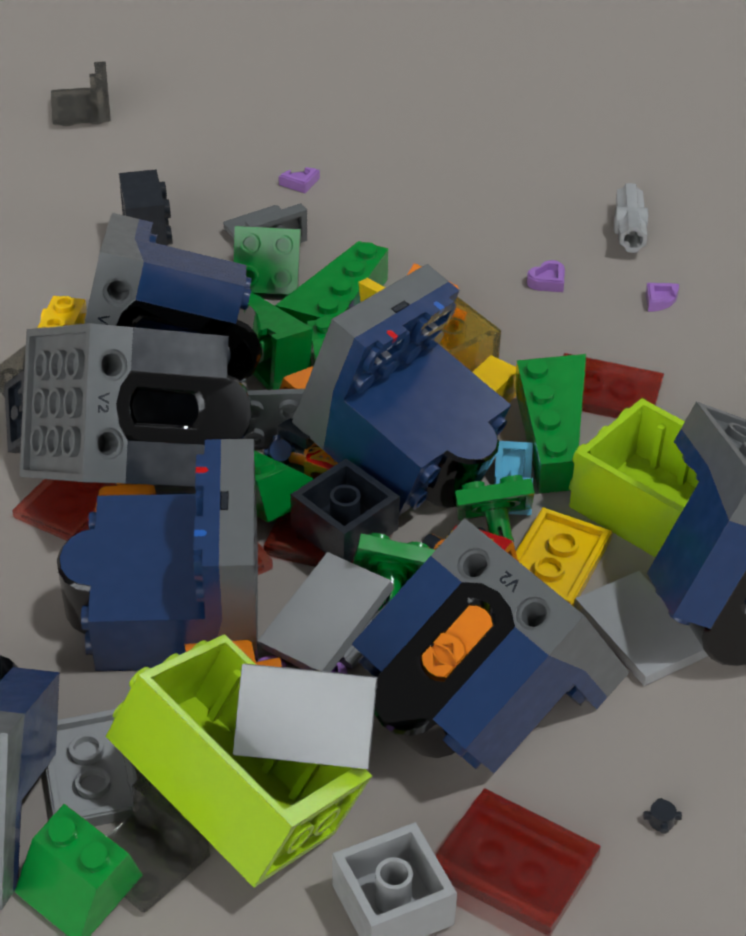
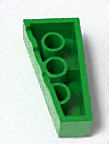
[275,241,388,325]
[238,292,313,390]
[515,354,586,494]

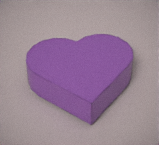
[527,260,565,292]

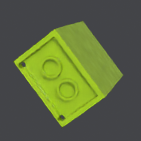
[569,398,699,557]
[105,634,372,887]

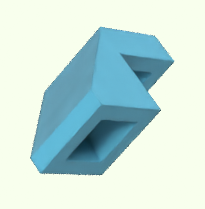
[494,441,533,515]

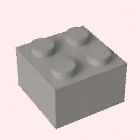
[332,822,457,936]

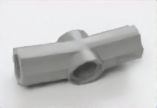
[614,183,648,253]

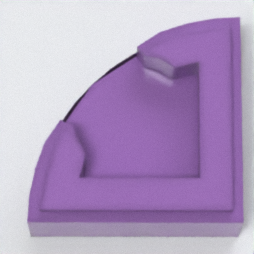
[279,167,320,193]
[646,283,679,312]

